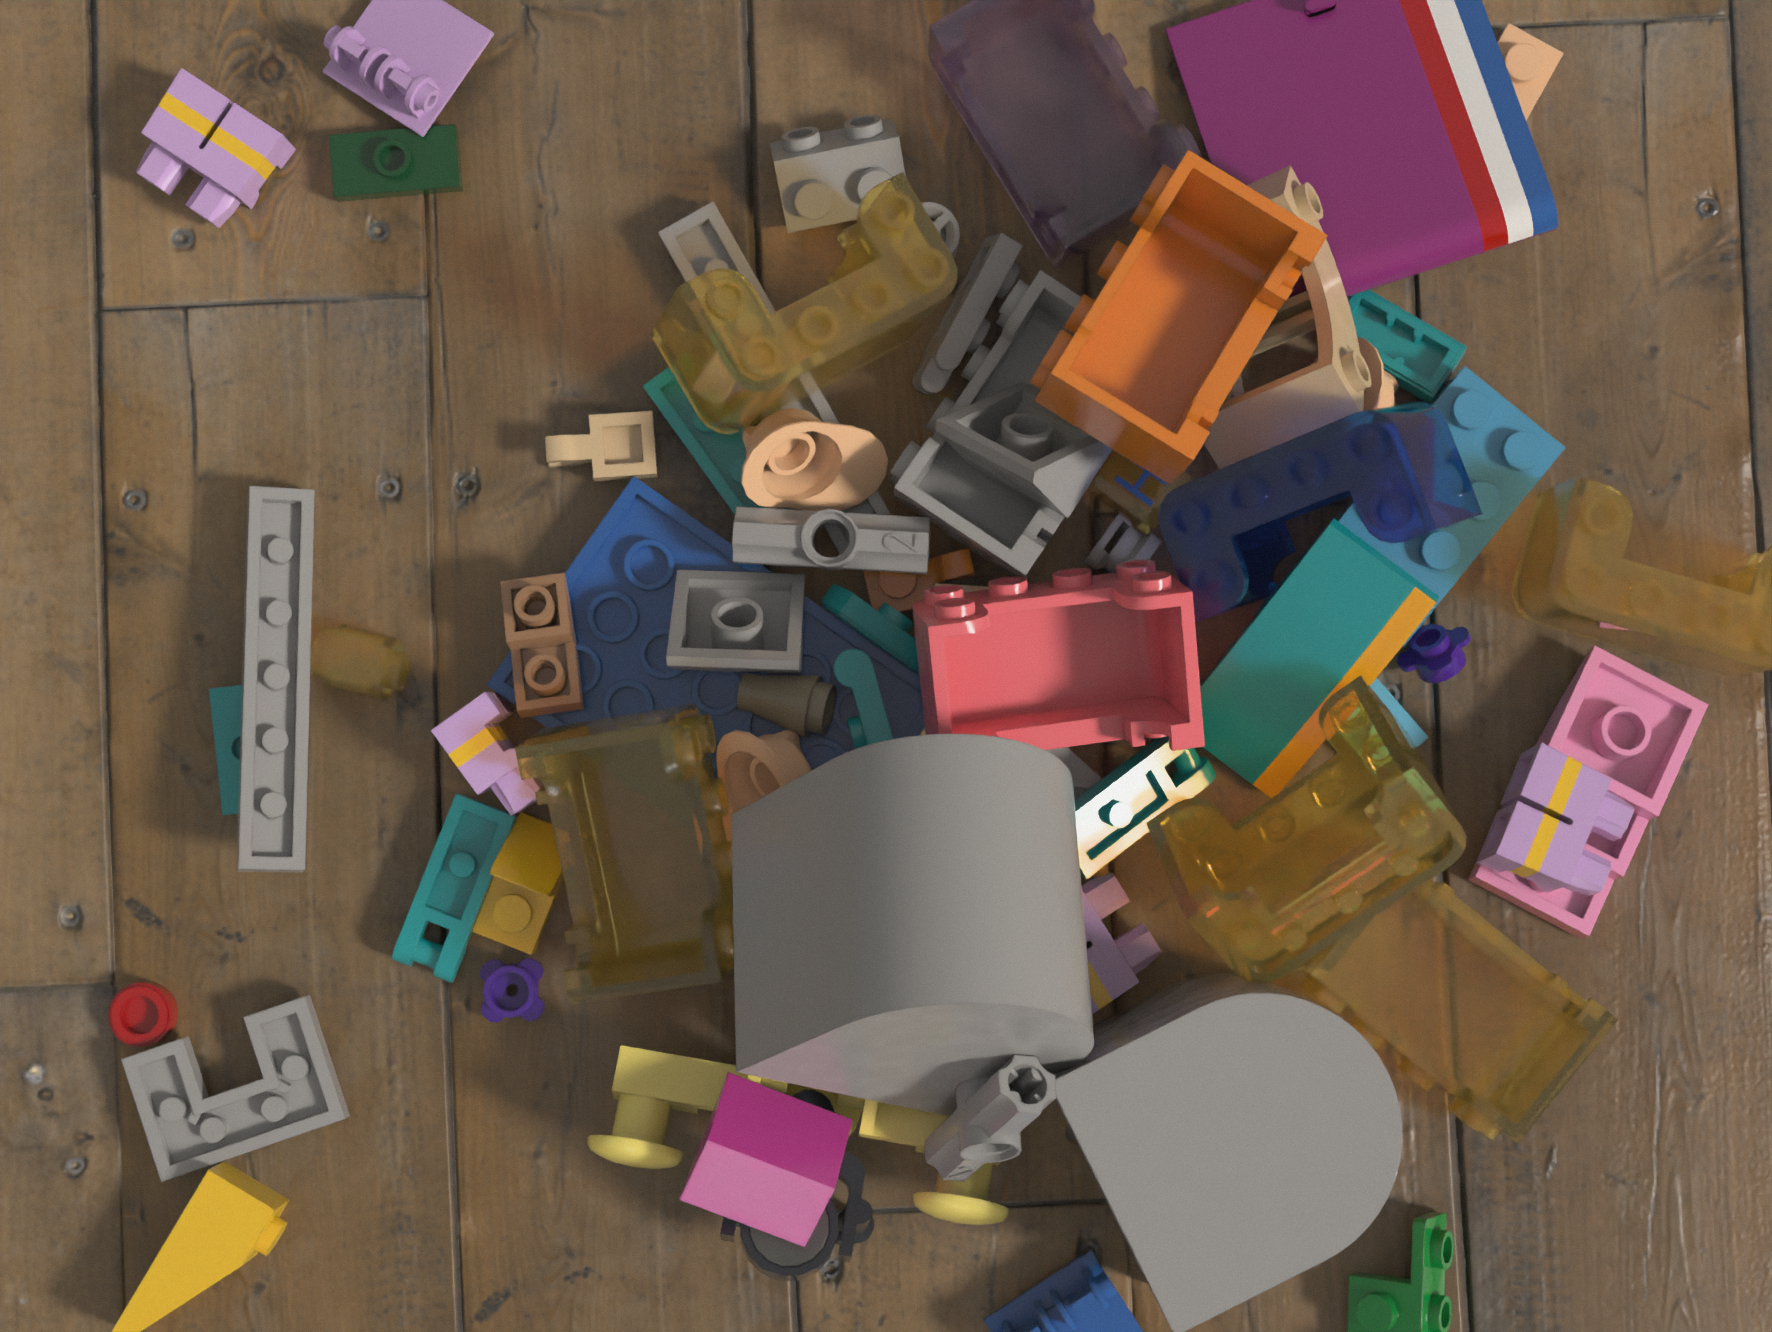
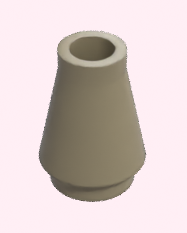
[737,672,837,738]

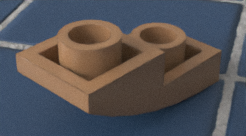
[500,572,584,718]

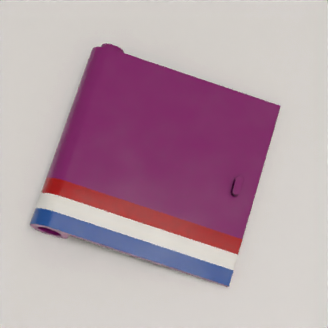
[1165,0,1558,298]

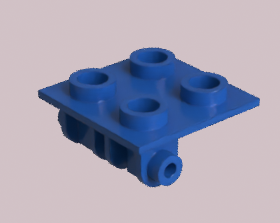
[983,1249,1143,1332]

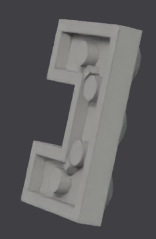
[121,995,350,1182]

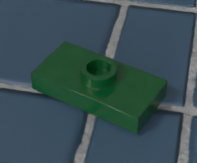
[329,124,463,202]

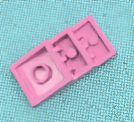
[1468,645,1709,939]

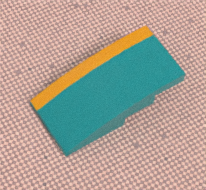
[1200,518,1439,799]

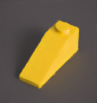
[112,1161,289,1332]

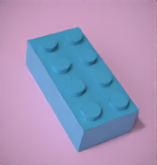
[1334,366,1566,648]

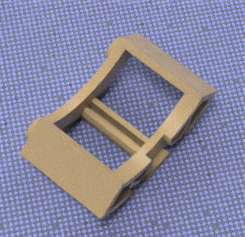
[1204,165,1371,473]

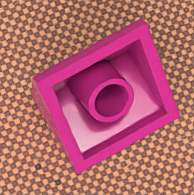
[679,1072,852,1247]

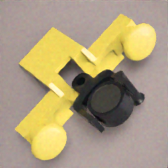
[587,1045,1009,1281]

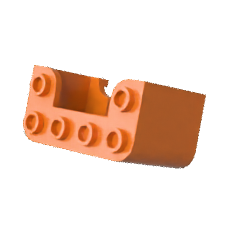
[1029,150,1328,485]

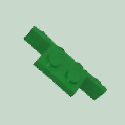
[1347,1212,1454,1332]

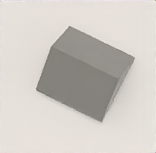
[935,382,1113,518]
[666,570,805,674]

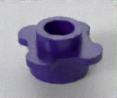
[1397,624,1471,683]
[480,957,545,1023]

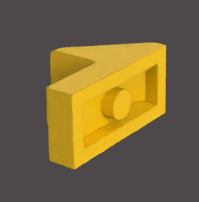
[472,812,581,955]

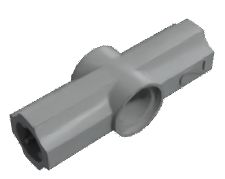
[732,507,931,574]
[924,1055,1056,1181]

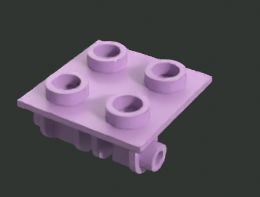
[322,0,495,137]

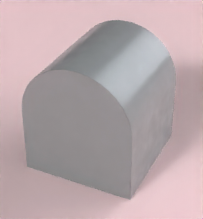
[731,734,1094,1116]
[1053,973,1403,1332]

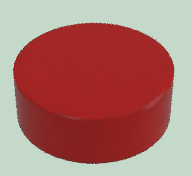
[108,981,178,1047]

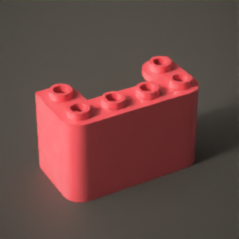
[912,560,1205,751]

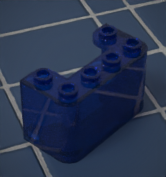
[1158,401,1483,622]

